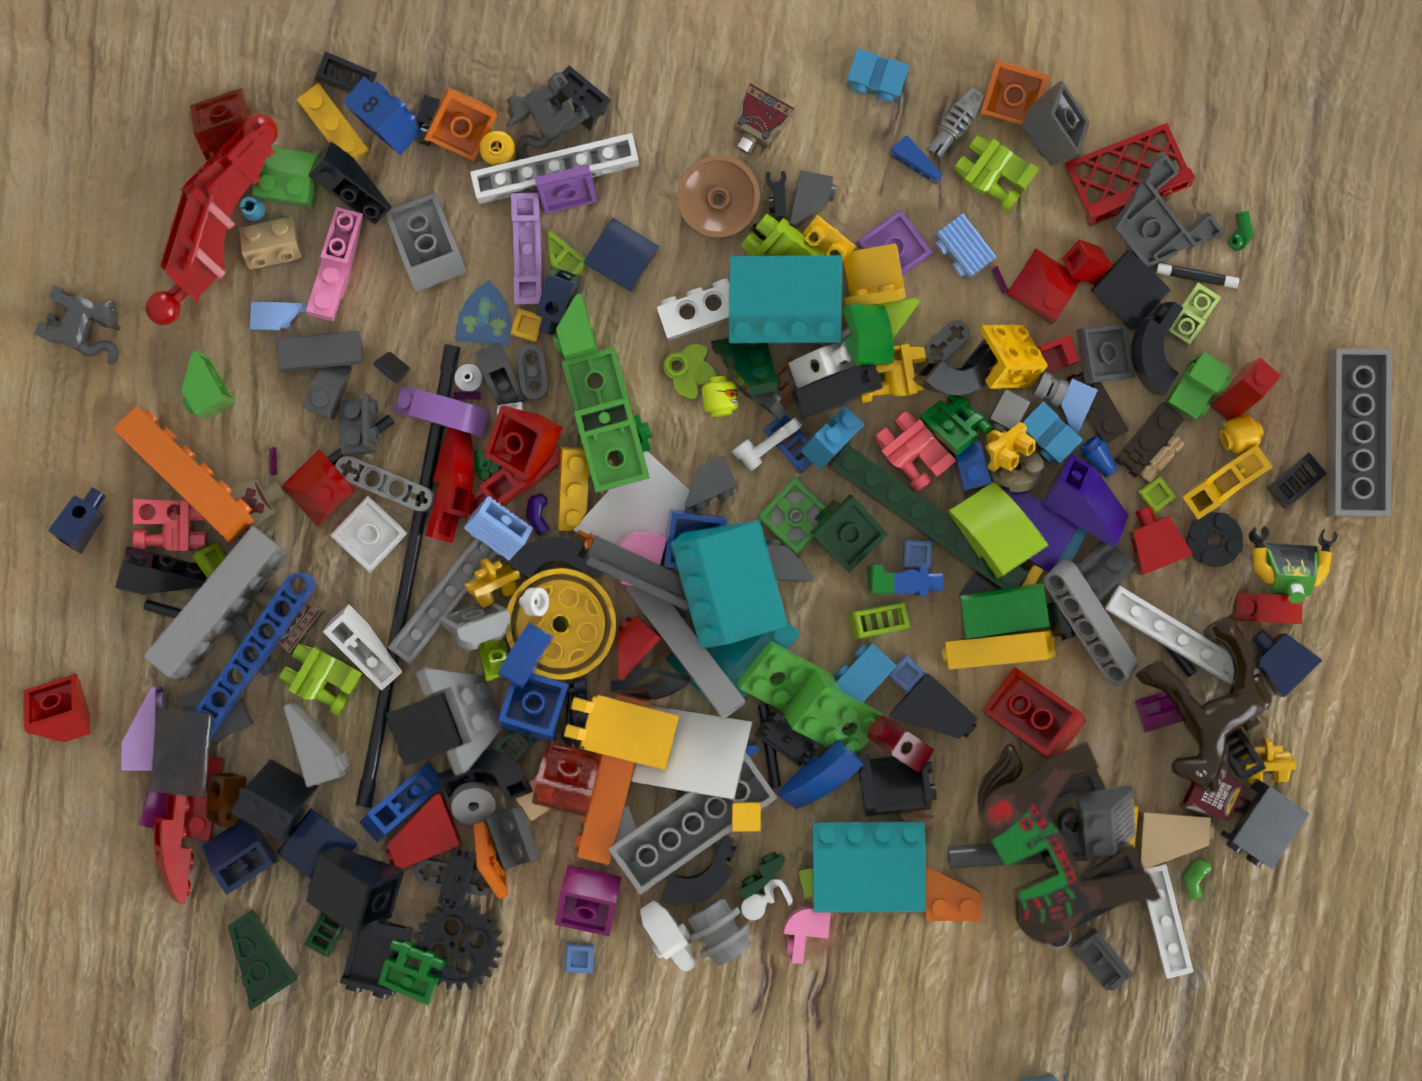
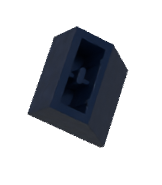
[202,819,280,895]

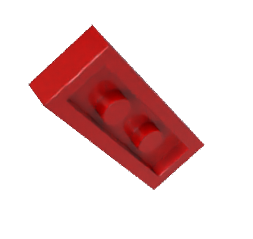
[184,754,225,841]

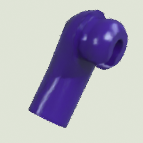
[526,493,550,536]

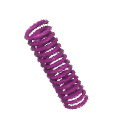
[991,266,1009,294]
[453,391,482,400]
[269,447,278,476]

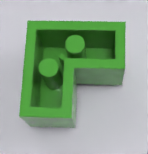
[1165,352,1232,421]

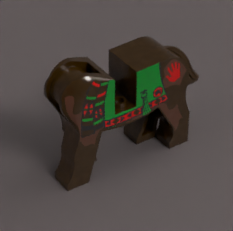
[977,742,1162,944]

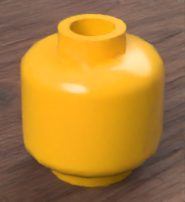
[479,131,516,167]
[1219,415,1264,454]

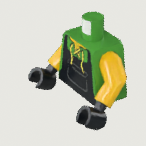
[1249,526,1337,604]

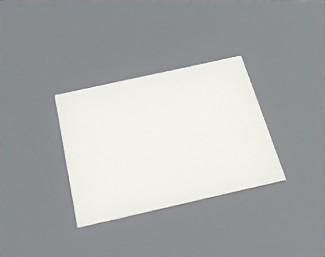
[573,451,694,545]
[631,705,752,799]

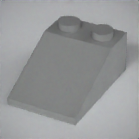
[385,193,467,292]
[284,702,350,787]

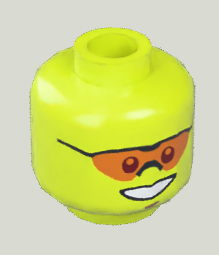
[702,376,739,417]

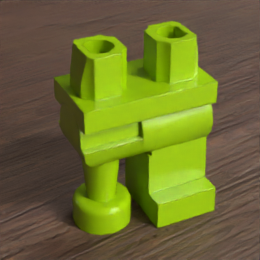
[953,135,1039,213]
[740,214,826,256]
[278,643,364,717]

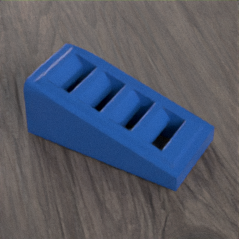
[889,136,943,185]
[763,414,813,473]

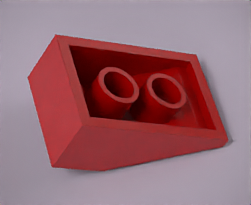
[982,667,1087,759]

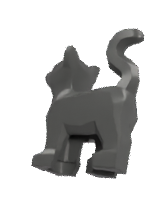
[506,72,590,159]
[34,286,121,365]

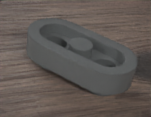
[517,345,549,400]

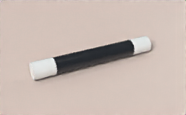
[1156,263,1239,289]

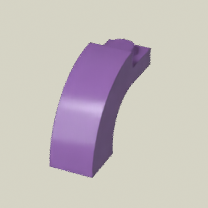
[394,386,490,437]

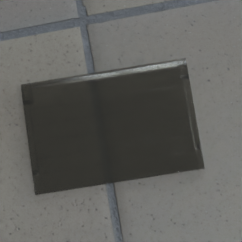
[150,708,213,798]

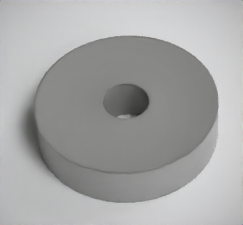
[450,782,496,825]

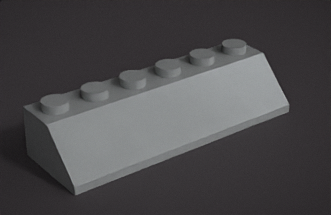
[608,752,778,895]

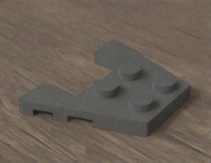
[1112,151,1225,267]

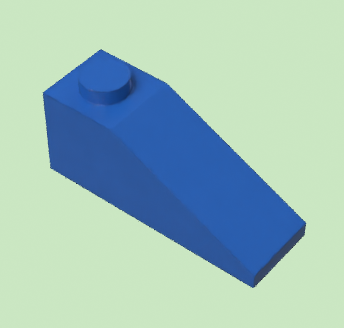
[951,414,992,492]
[359,763,442,843]

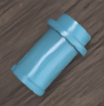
[240,197,265,221]

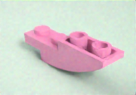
[306,207,363,322]

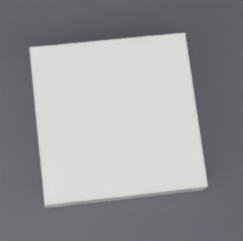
[330,496,409,573]

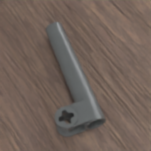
[948,807,1089,868]

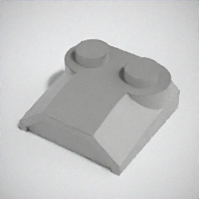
[439,602,511,651]

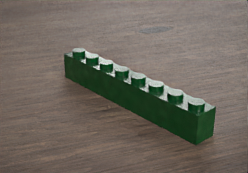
[829,444,1028,590]

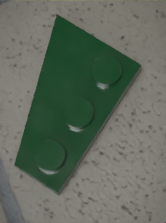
[711,338,778,396]
[228,909,298,1011]

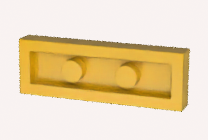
[297,83,369,160]
[556,447,589,531]

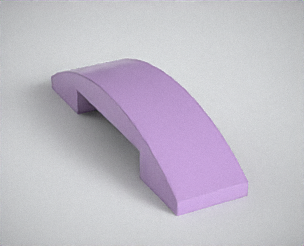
[511,193,542,304]

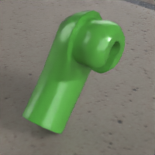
[1184,859,1211,900]

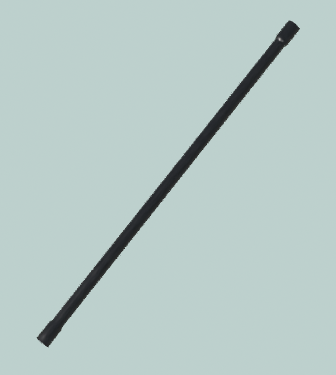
[356,344,461,808]

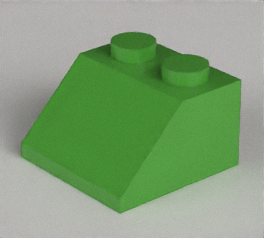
[252,147,318,209]
[553,293,598,360]
[181,350,235,419]

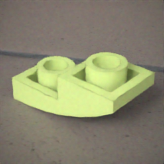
[1169,282,1221,345]

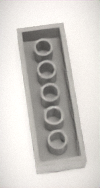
[1327,348,1392,518]
[144,526,288,680]

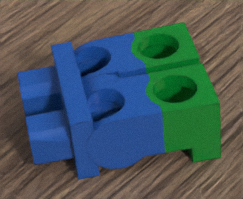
[867,565,943,596]

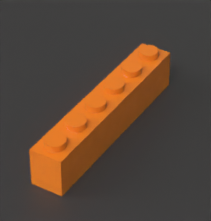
[112,406,255,544]
[574,694,651,865]

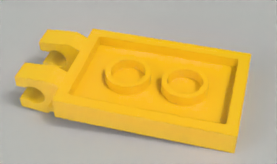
[564,695,679,770]

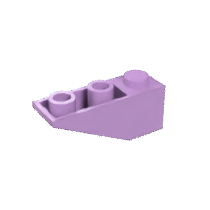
[121,686,166,771]

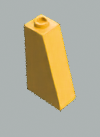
[942,630,1056,670]

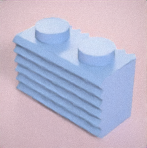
[935,213,996,280]
[464,497,533,560]

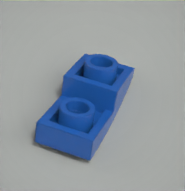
[499,623,553,688]

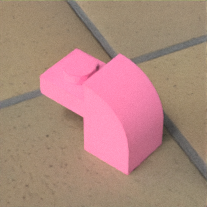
[617,530,667,586]
[783,905,831,964]

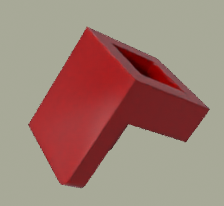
[1062,239,1112,284]
[1038,335,1080,373]

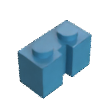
[846,48,910,103]
[1021,401,1083,465]
[801,405,865,470]
[834,643,897,702]

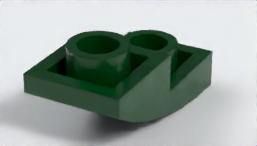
[738,851,785,900]

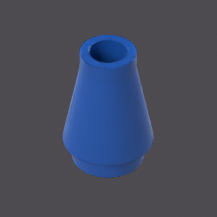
[1079,435,1118,478]

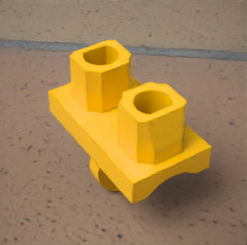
[802,215,856,263]
[986,422,1035,472]
[464,558,520,608]
[1240,738,1296,784]

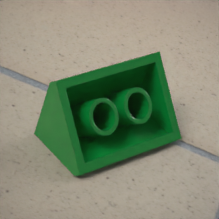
[960,583,1050,639]

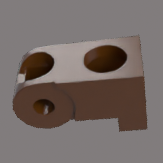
[206,772,247,828]

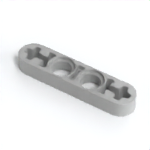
[335,456,436,512]

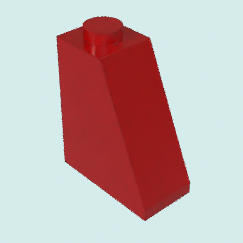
[1210,358,1282,421]
[386,792,463,869]

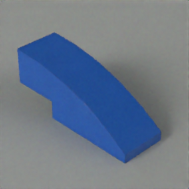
[777,740,864,809]

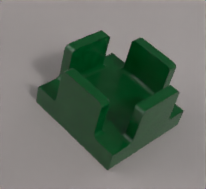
[810,494,889,573]

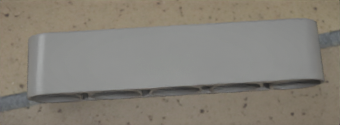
[1044,560,1138,686]

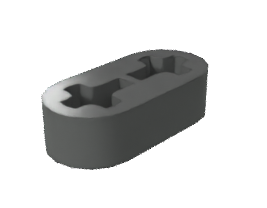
[924,320,969,361]

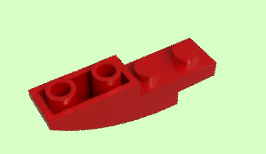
[425,427,474,543]
[468,444,560,516]
[153,788,194,904]

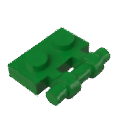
[920,394,992,456]
[378,939,445,1005]

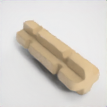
[1139,435,1184,483]

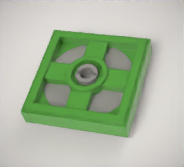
[757,477,826,555]

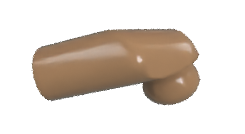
[898,811,934,829]

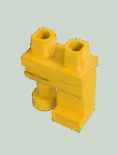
[856,344,926,403]

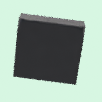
[373,352,410,383]

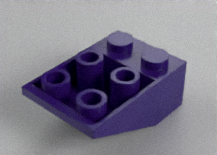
[1043,454,1128,548]

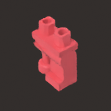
[874,411,956,493]
[133,499,208,551]

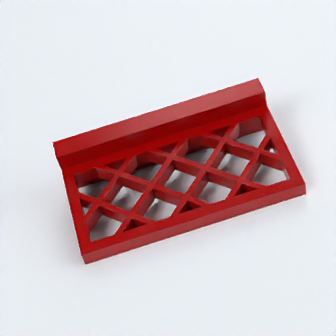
[1065,123,1195,226]

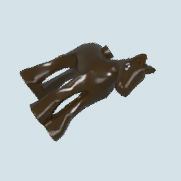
[1135,614,1272,793]

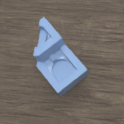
[250,302,306,331]
[1061,378,1098,434]

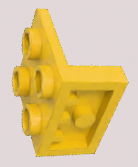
[844,243,906,306]
[980,324,1048,389]

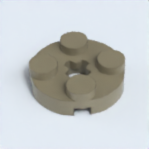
[988,451,1044,492]

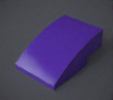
[1001,485,1078,573]

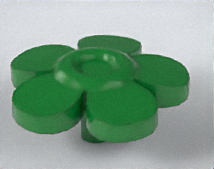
[474,449,500,480]

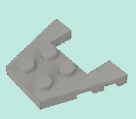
[416,668,502,776]

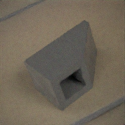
[685,456,738,512]

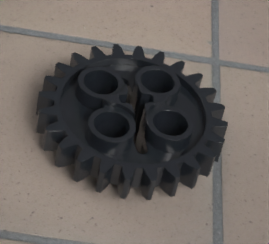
[414,900,504,991]

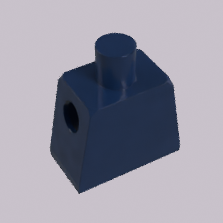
[536,268,583,335]
[48,487,106,554]
[1251,629,1322,697]

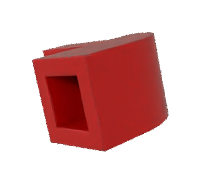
[1236,593,1303,624]

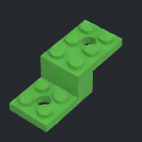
[561,347,650,493]
[737,641,884,755]

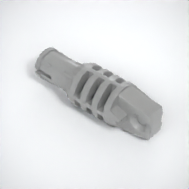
[927,88,985,159]

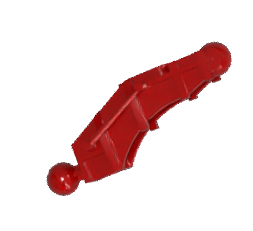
[145,114,278,325]

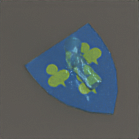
[455,281,511,346]

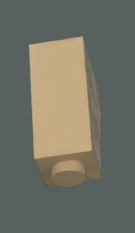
[1136,811,1214,869]

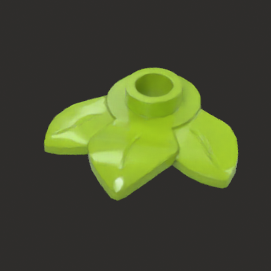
[663,344,717,399]

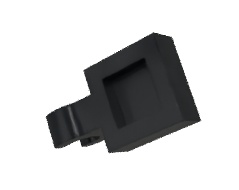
[416,95,440,147]
[765,171,786,221]

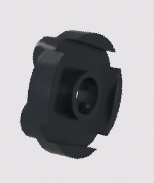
[1186,512,1243,567]

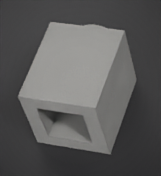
[987,389,1030,433]

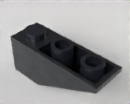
[308,141,391,225]
[115,546,207,595]

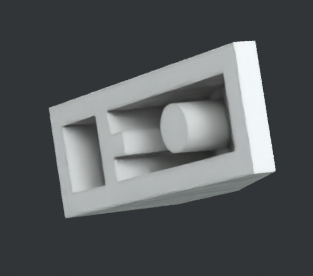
[323,604,402,691]

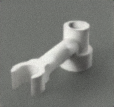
[731,417,802,472]

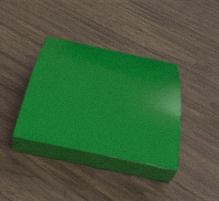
[842,304,894,365]

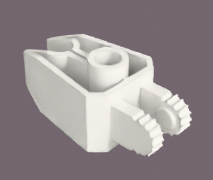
[640,900,696,972]

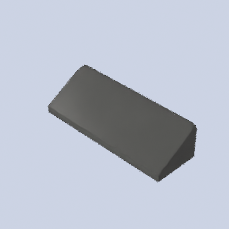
[278,330,363,372]

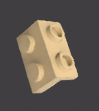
[239,216,302,269]

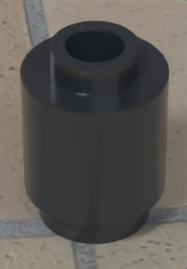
[1047,602,1077,641]

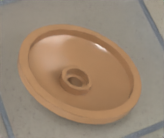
[677,155,760,238]

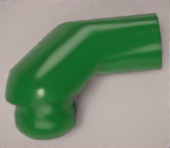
[1228,211,1254,251]

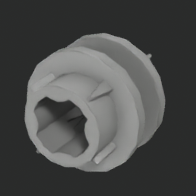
[688,898,751,966]

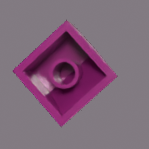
[555,865,622,936]

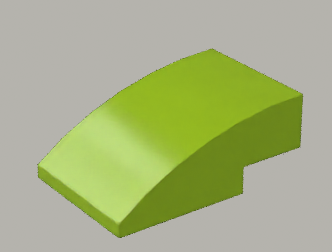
[948,482,1048,579]

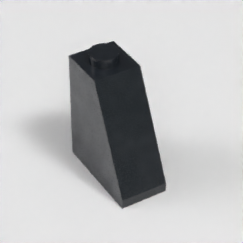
[792,365,883,418]
[889,673,978,739]

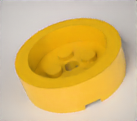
[506,568,617,680]

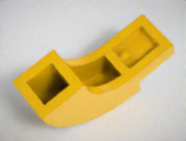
[1182,444,1273,520]

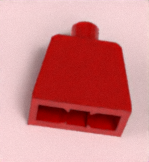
[1129,506,1193,575]

